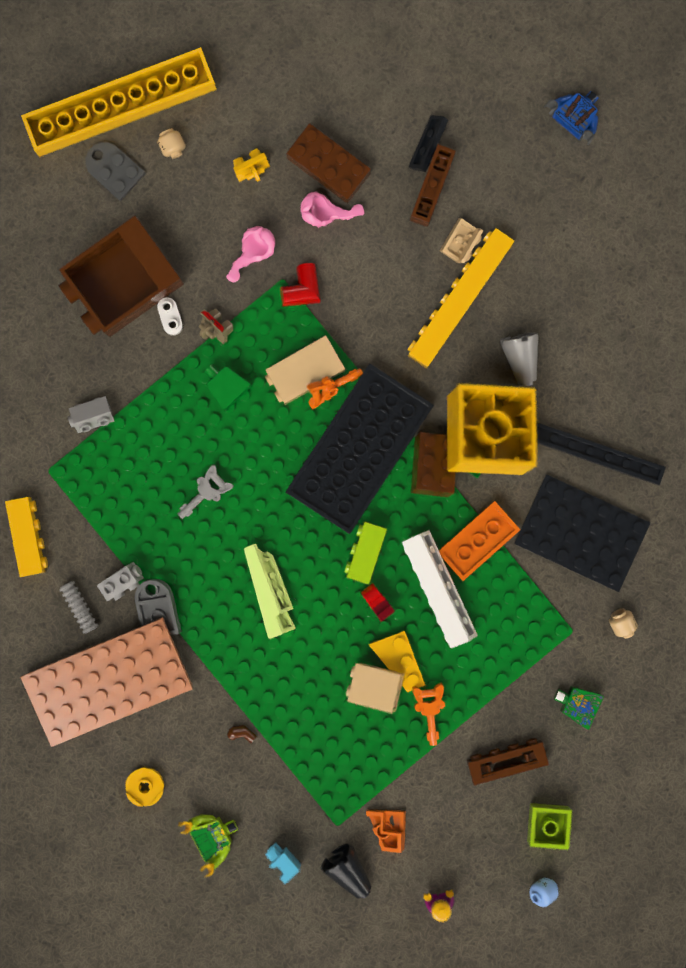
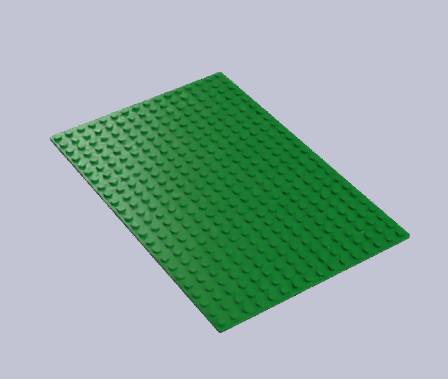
[48,280,573,826]

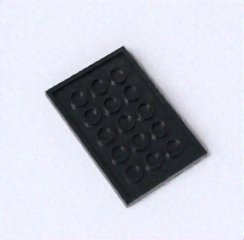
[514,474,651,592]

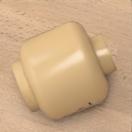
[157,129,186,159]
[609,609,638,638]

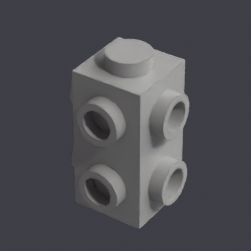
[68,396,114,433]
[97,562,144,601]

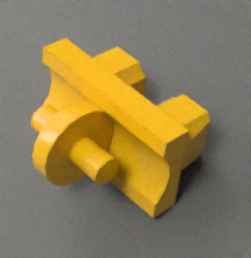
[233,148,270,182]

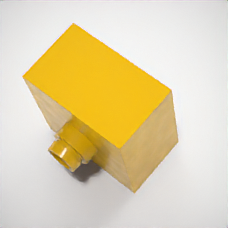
[447,384,537,475]

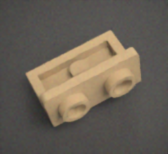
[440,218,483,263]

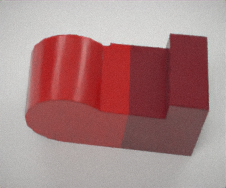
[360,583,395,622]

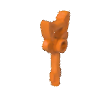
[307,368,363,409]
[412,683,445,746]

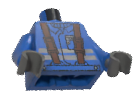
[544,91,598,145]

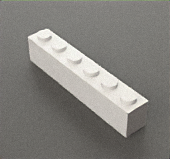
[402,530,478,648]

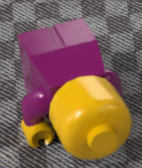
[423,890,454,921]

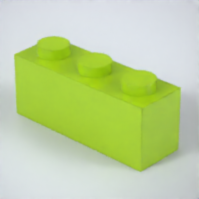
[344,522,387,585]

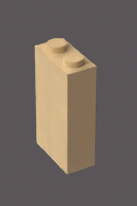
[265,336,345,405]

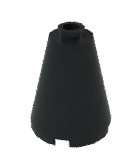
[321,844,371,899]

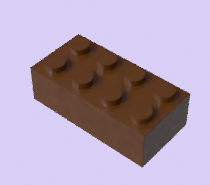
[286,123,371,204]

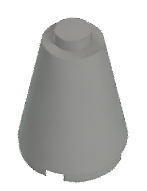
[500,332,539,387]

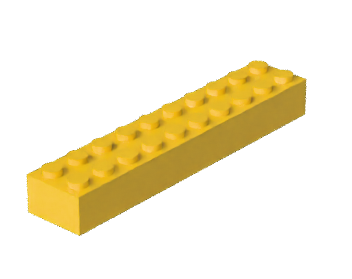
[21,47,216,157]

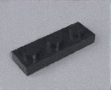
[408,115,449,172]

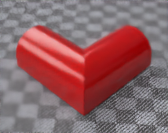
[280,263,321,307]

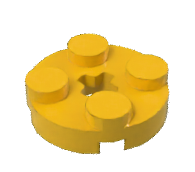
[125,767,165,807]

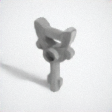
[177,465,234,519]

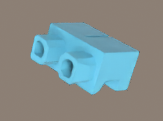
[265,842,301,884]

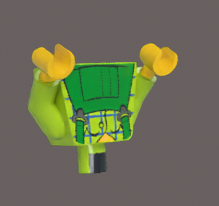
[178,814,238,877]

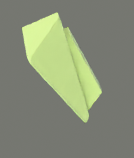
[244,544,296,639]

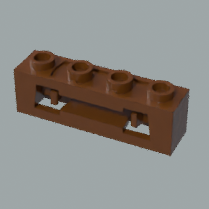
[410,144,456,227]
[467,738,549,786]

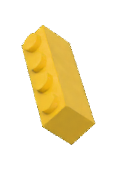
[5,497,48,577]

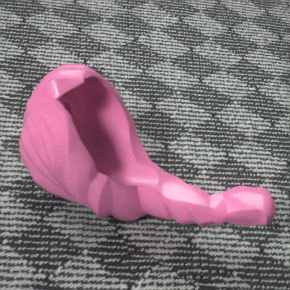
[300,191,364,228]
[226,226,275,282]

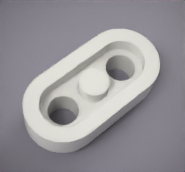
[157,297,183,335]

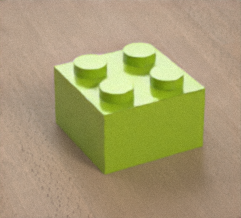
[527,803,572,850]

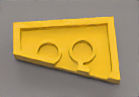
[369,631,425,692]

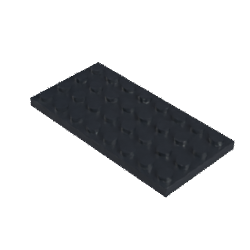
[286,363,434,534]

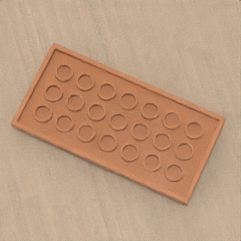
[20,617,193,747]

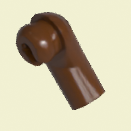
[227,725,257,743]

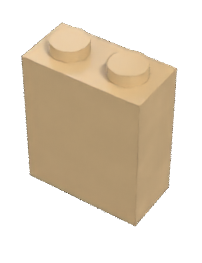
[346,663,404,713]

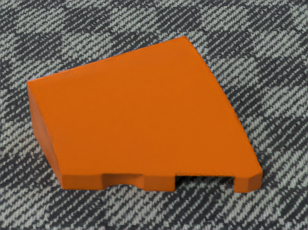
[366,810,406,853]

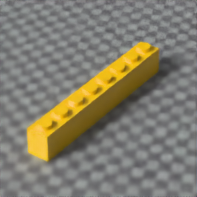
[407,228,514,369]

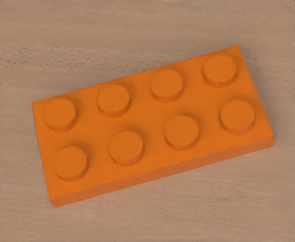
[439,501,520,581]

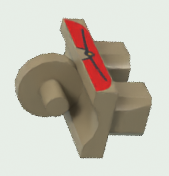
[199,309,233,344]

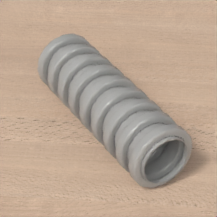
[59,581,99,634]

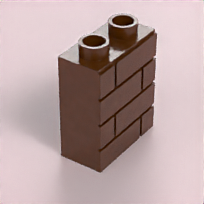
[58,216,184,337]

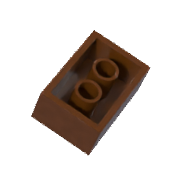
[411,432,456,497]

